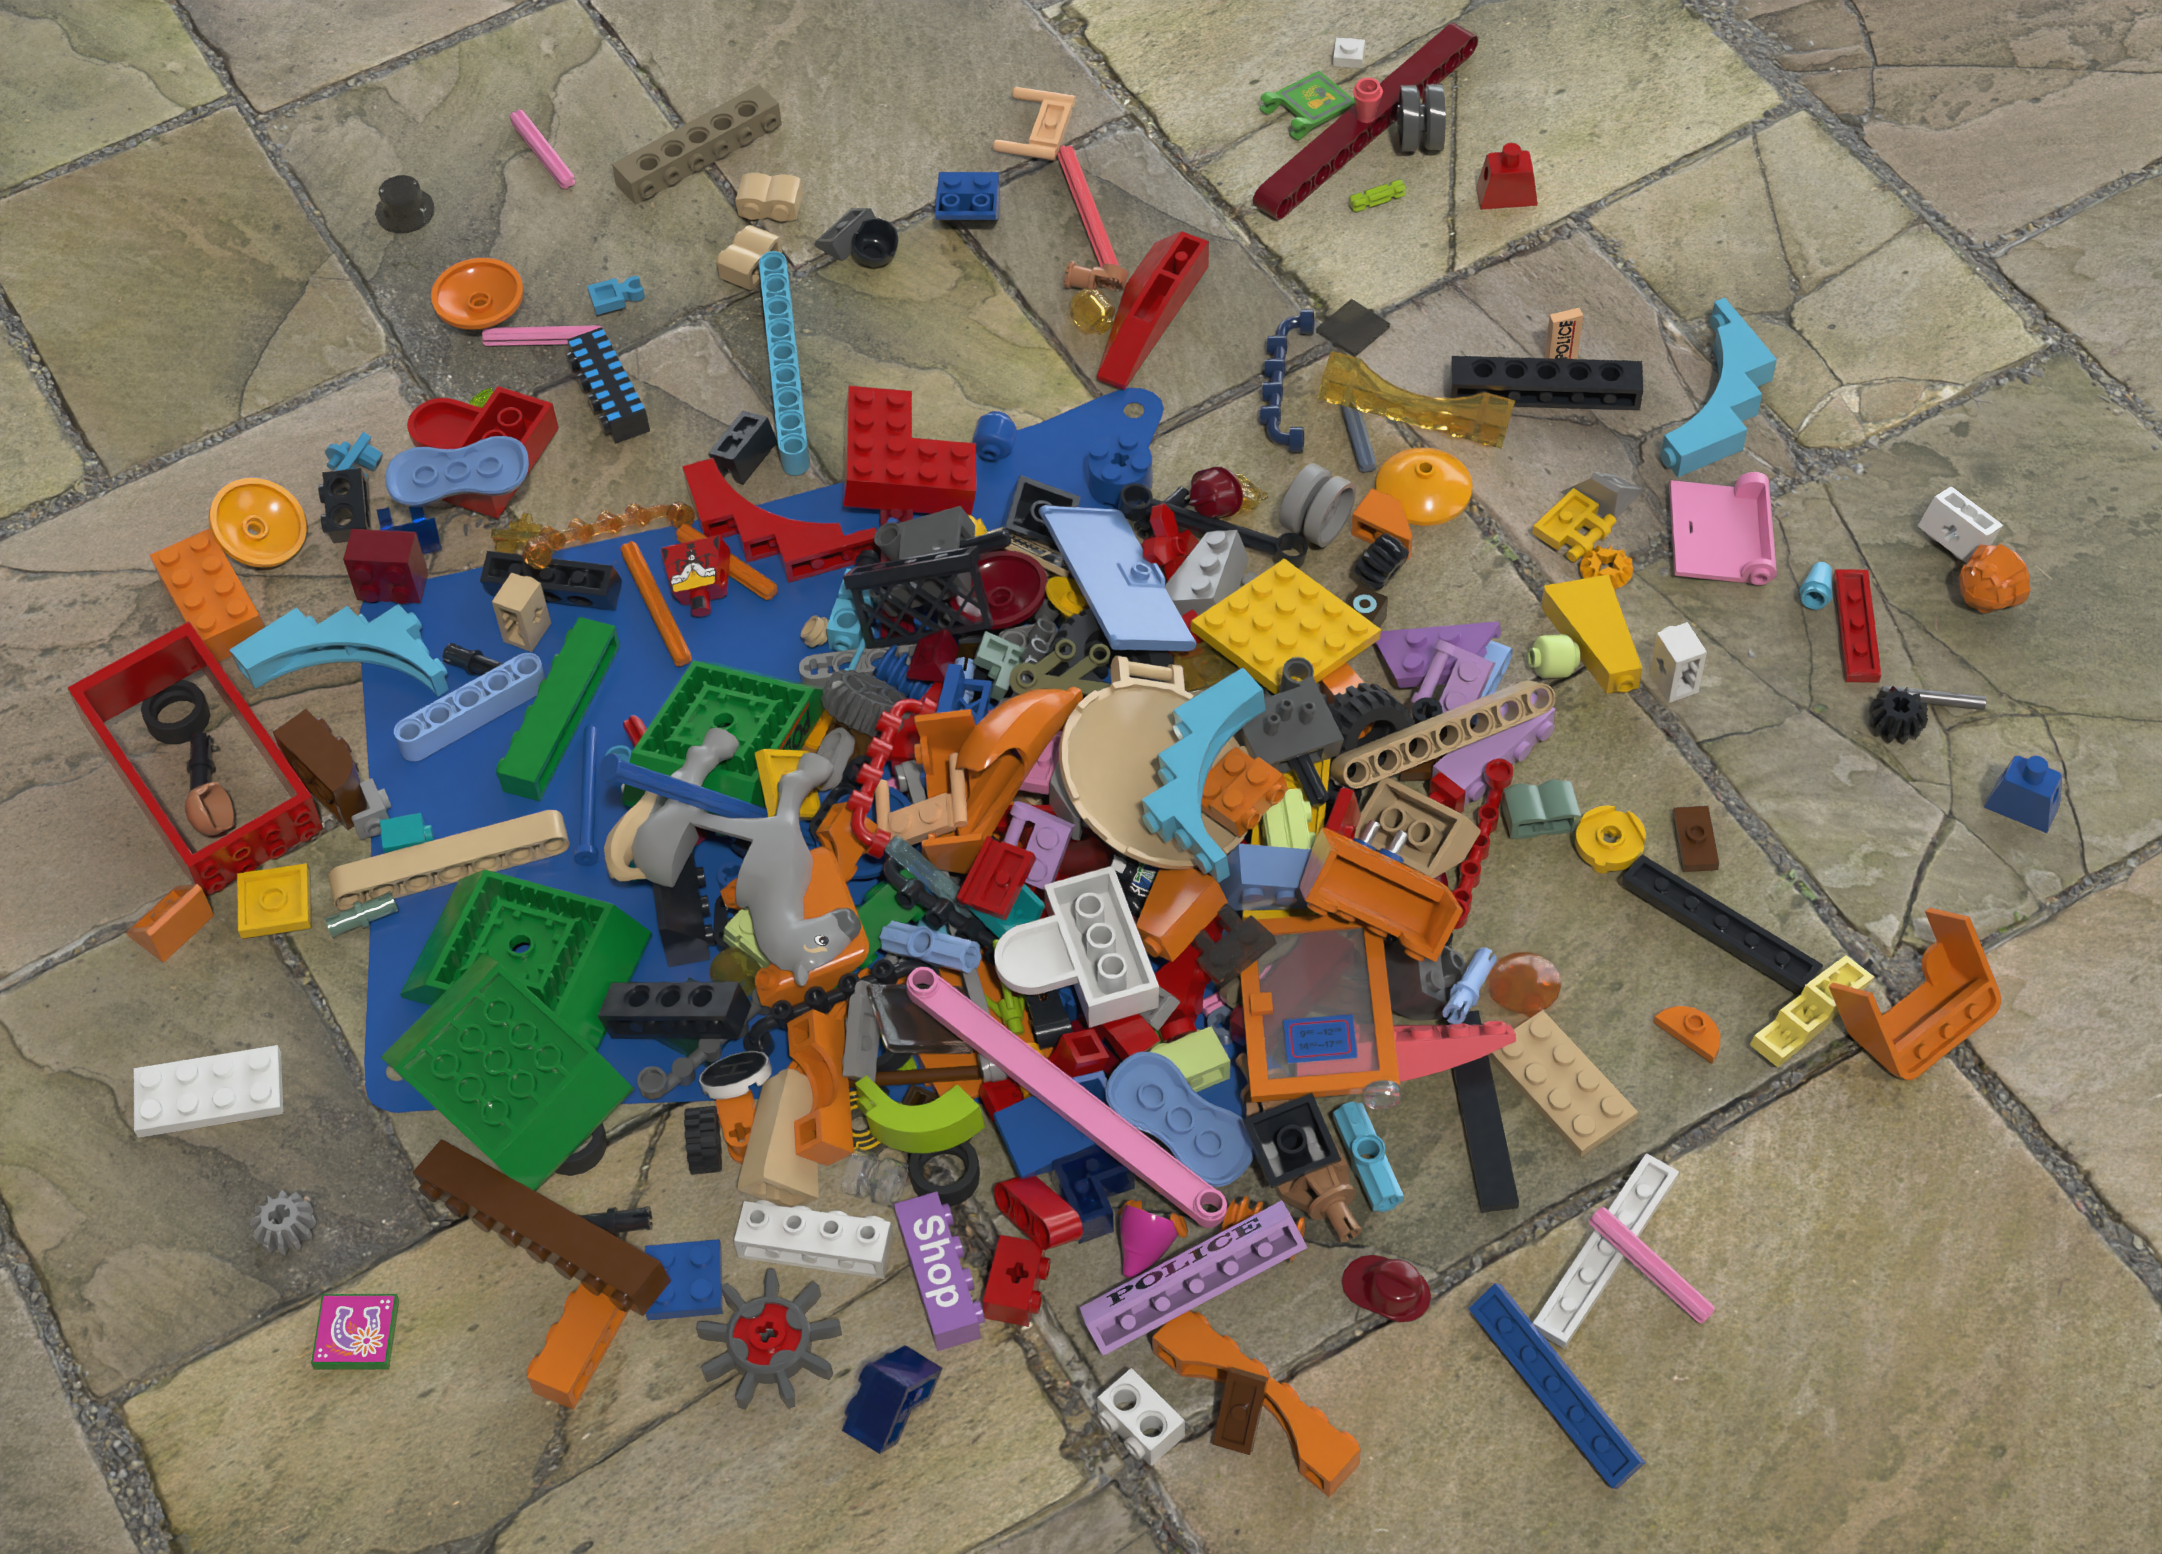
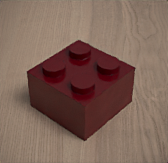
[343,529,429,604]

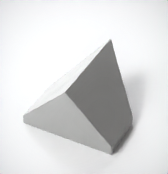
[1560,472,1642,519]

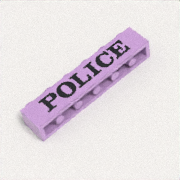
[1079,1201,1308,1356]

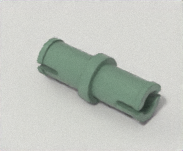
[324,891,399,938]

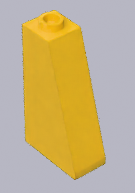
[1541,575,1642,694]

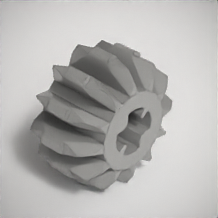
[250,1190,316,1256]

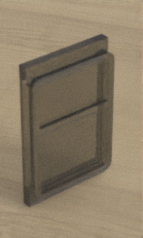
[866,984,976,1054]

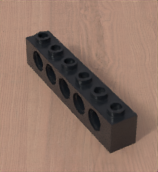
[1450,356,1643,411]

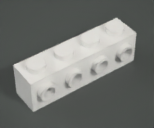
[734,1200,893,1279]

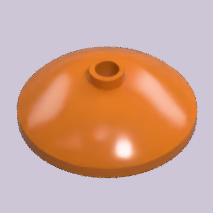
[431,258,524,330]

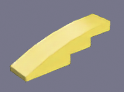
[1750,955,1874,1067]

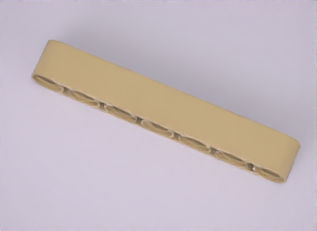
[1331,680,1556,788]
[328,810,570,911]

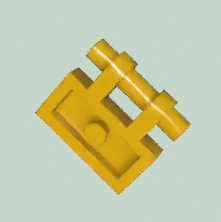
[1532,488,1617,562]

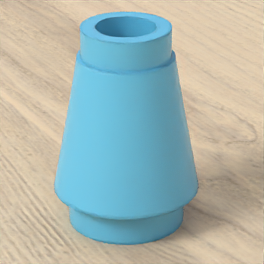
[1799,562,1832,610]

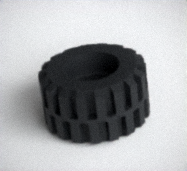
[1327,683,1414,775]

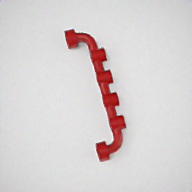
[846,696,938,859]
[1452,758,1514,929]

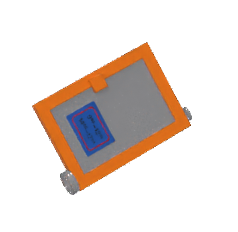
[1236,913,1401,1109]

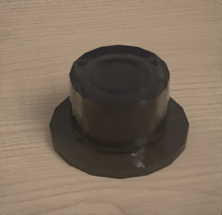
[375,175,435,234]

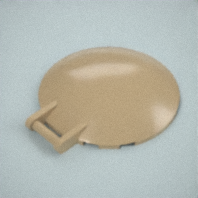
[1059,656,1249,870]

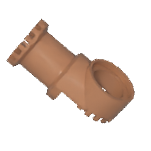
[1063,261,1129,294]

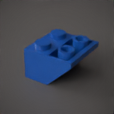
[935,172,1000,220]

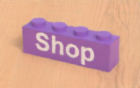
[894,1192,985,1351]

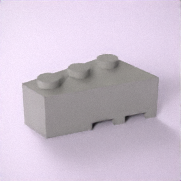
[1165,530,1249,616]

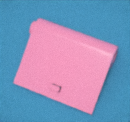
[1669,472,1777,585]

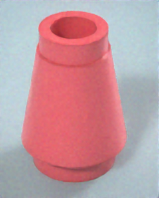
[1353,78,1383,123]

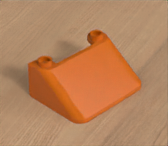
[720,847,869,1007]

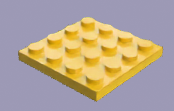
[1190,559,1381,695]

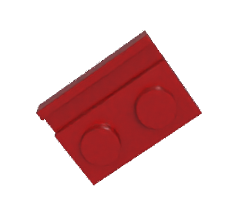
[956,836,1037,921]

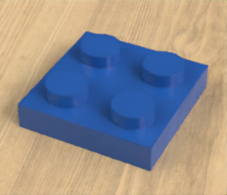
[645,1239,723,1321]

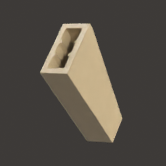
[738,1068,819,1208]

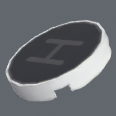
[699,1051,772,1100]

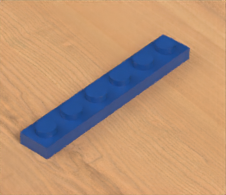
[1468,1283,1646,1489]

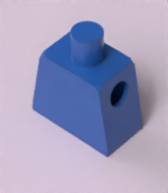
[1984,756,2063,833]

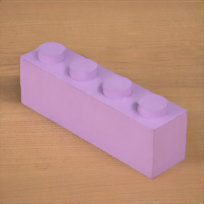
[1432,693,1556,807]

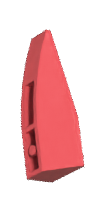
[1293,1021,1516,1082]

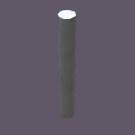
[1881,685,1987,710]

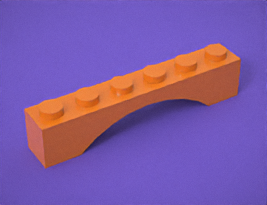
[1152,1310,1361,1498]

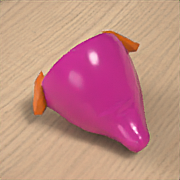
[1117,1199,1188,1278]

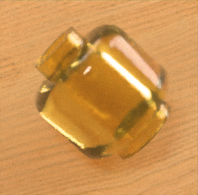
[1070,288,1115,334]
[709,947,761,997]

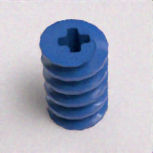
[873,644,935,700]

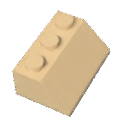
[1354,777,1481,878]

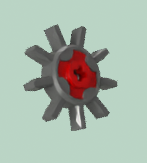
[696,1269,842,1410]

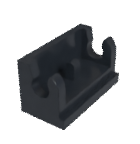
[708,410,777,485]

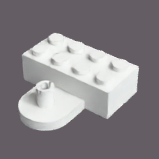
[994,866,1159,1028]

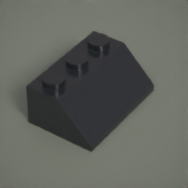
[653,853,715,967]

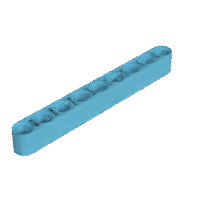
[759,251,810,475]

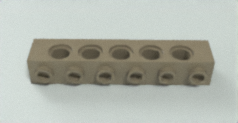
[612,85,782,205]

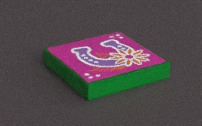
[311,1294,399,1370]

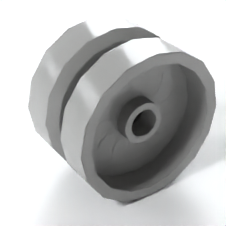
[1279,463,1357,547]

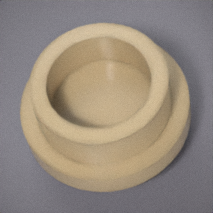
[801,615,829,648]

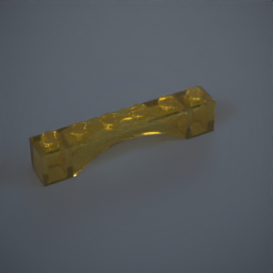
[1318,351,1515,449]

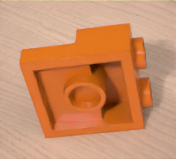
[1201,746,1288,838]

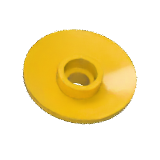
[1045,576,1090,619]

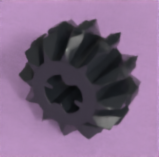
[1355,533,1409,590]
[1869,686,1928,745]

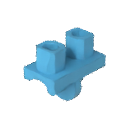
[325,432,383,493]

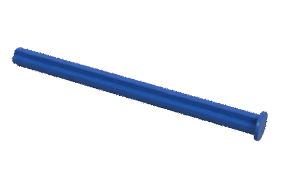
[599,753,816,846]

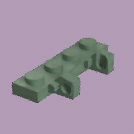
[973,631,1025,701]

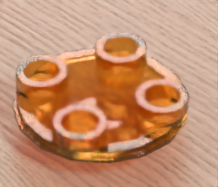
[1489,952,1561,1018]

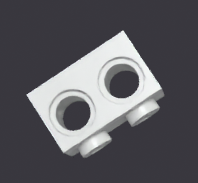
[1097,1368,1185,1466]

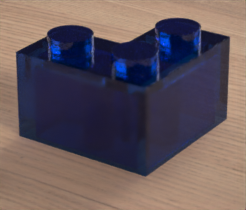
[1051,1145,1135,1244]
[842,1345,943,1454]

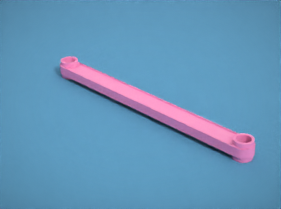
[906,967,1227,1228]

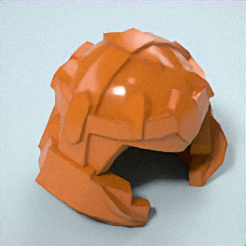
[1959,543,2031,614]

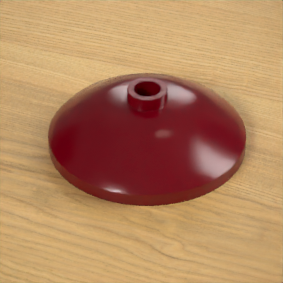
[949,551,1048,629]

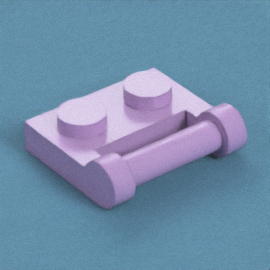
[1411,638,1496,713]
[1003,801,1075,890]

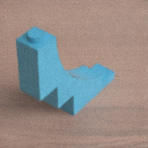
[1660,298,1777,477]

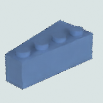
[1219,844,1312,911]

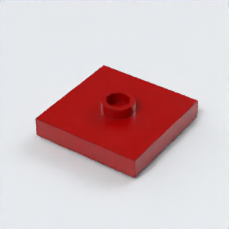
[1326,787,1361,840]

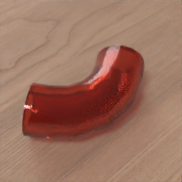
[1019,822,1109,877]

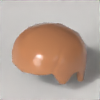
[185,782,234,836]

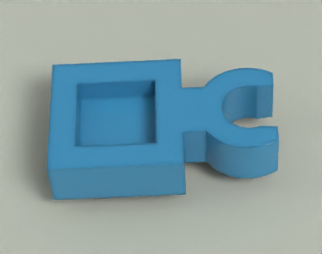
[587,276,645,315]

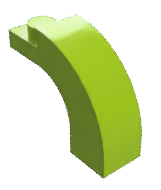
[855,1075,985,1153]

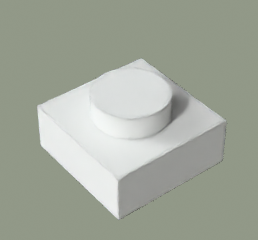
[1333,37,1365,68]

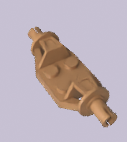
[1235,1052,1362,1242]

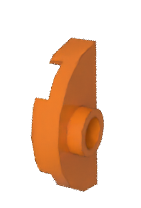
[1653,1006,1720,1064]

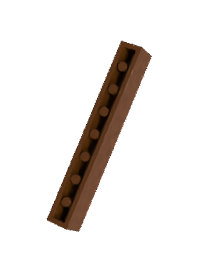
[413,1139,671,1316]

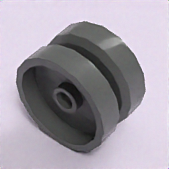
[1397,84,1446,152]

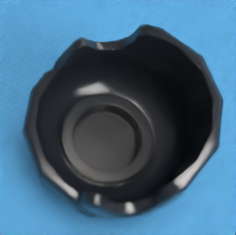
[851,218,899,268]

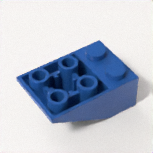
[993,1070,1112,1179]

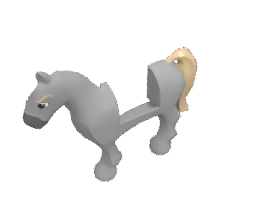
[604,728,861,986]

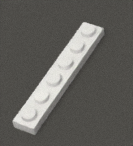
[1533,1153,1679,1349]

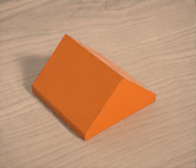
[125,884,215,963]

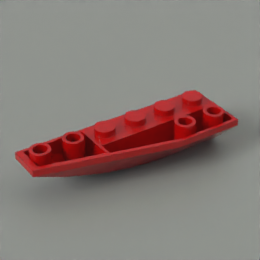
[1097,231,1209,390]

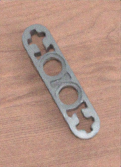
[799,642,918,688]

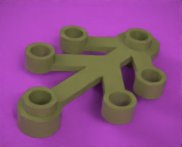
[1009,639,1111,723]

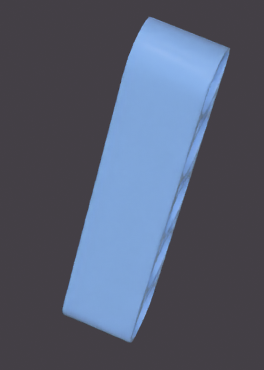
[394,653,546,761]

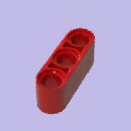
[994,1176,1083,1250]

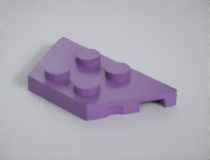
[1375,621,1502,688]

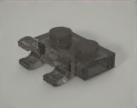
[1192,903,1277,988]

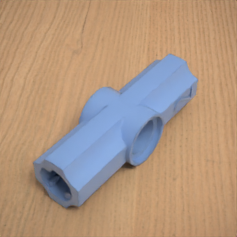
[879,920,982,973]

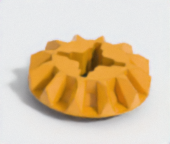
[1580,545,1633,589]

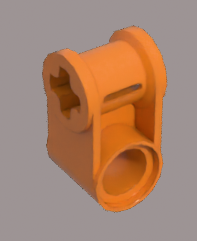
[715,1089,756,1164]

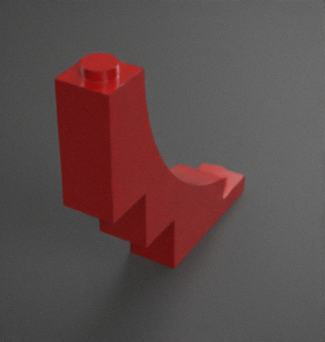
[682,458,881,583]

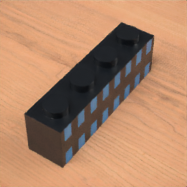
[566,327,650,444]

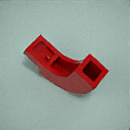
[978,1028,1109,1121]

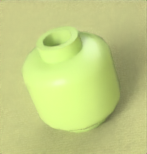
[1527,634,1580,679]

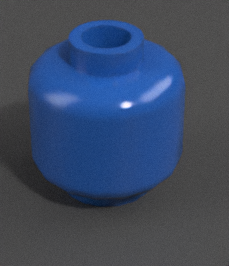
[972,411,1017,460]

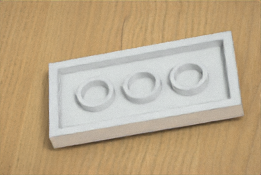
[134,1045,283,1138]

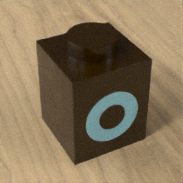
[1346,585,1388,628]

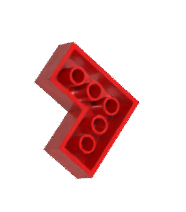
[843,386,976,516]

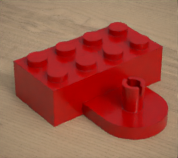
[407,386,559,519]

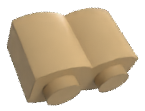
[735,173,803,222]
[716,225,782,290]

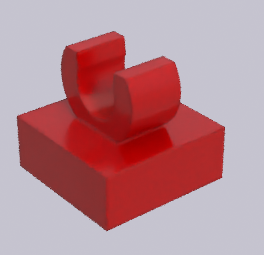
[1429,771,1466,813]

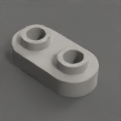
[816,727,855,791]

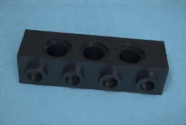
[480,551,622,610]
[598,981,752,1039]

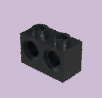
[318,468,371,544]

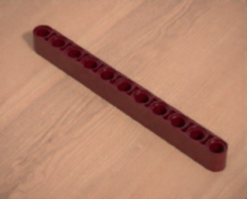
[1252,23,1478,220]

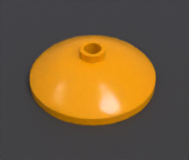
[1376,448,1473,526]
[209,478,307,567]

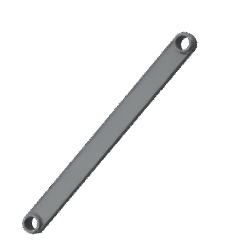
[894,760,1010,1083]

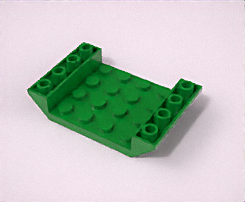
[380,953,634,1192]

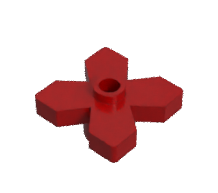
[1140,503,1199,582]

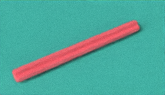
[1057,145,1119,268]

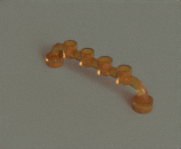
[522,501,695,569]

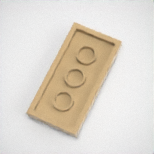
[1488,1010,1638,1158]

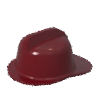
[1189,467,1243,519]
[1342,1255,1431,1322]

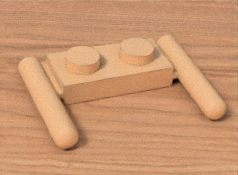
[992,87,1076,161]
[875,752,968,848]

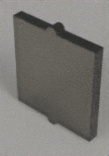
[1316,298,1390,358]

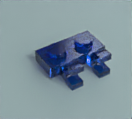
[376,506,442,554]

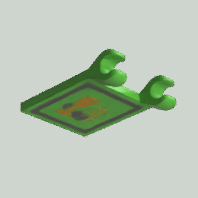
[1259,71,1355,140]

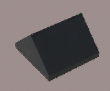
[1243,1093,1341,1189]

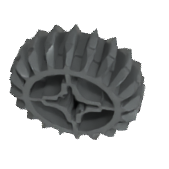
[821,669,911,738]

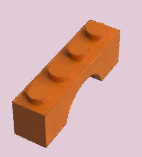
[815,802,877,883]
[787,1009,854,1166]

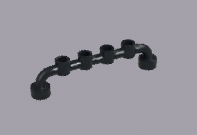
[884,839,1000,966]
[743,959,942,1057]

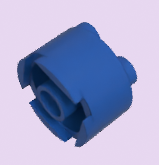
[1088,432,1153,509]

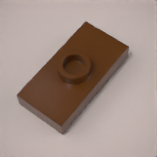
[1672,806,1719,872]

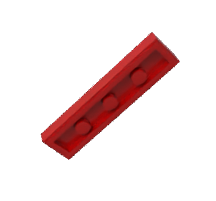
[1833,569,1882,683]

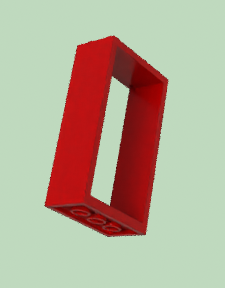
[67,621,323,896]

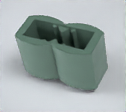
[1501,779,1581,839]

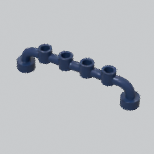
[1260,309,1315,452]

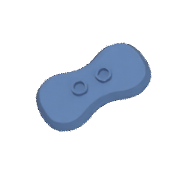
[385,436,529,507]
[1105,1051,1255,1187]

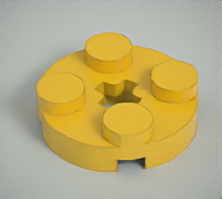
[1575,805,1646,874]

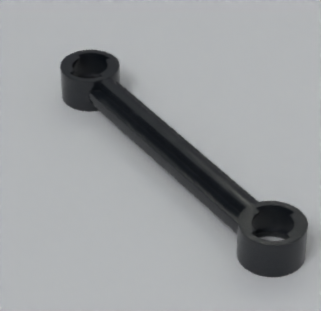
[1118,483,1308,569]

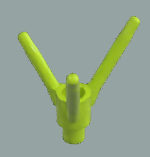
[984,939,1026,1036]

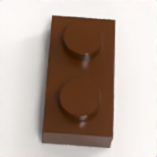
[1212,1367,1269,1455]

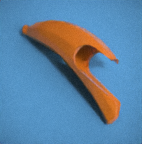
[956,687,1083,841]

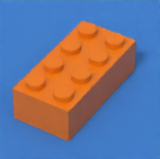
[149,528,264,662]

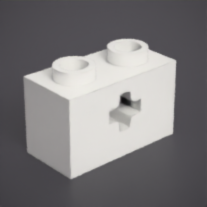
[1918,487,2003,563]
[1649,622,1707,703]

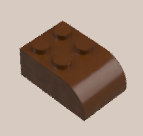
[273,709,367,830]

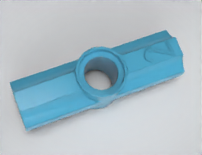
[1332,1101,1404,1213]

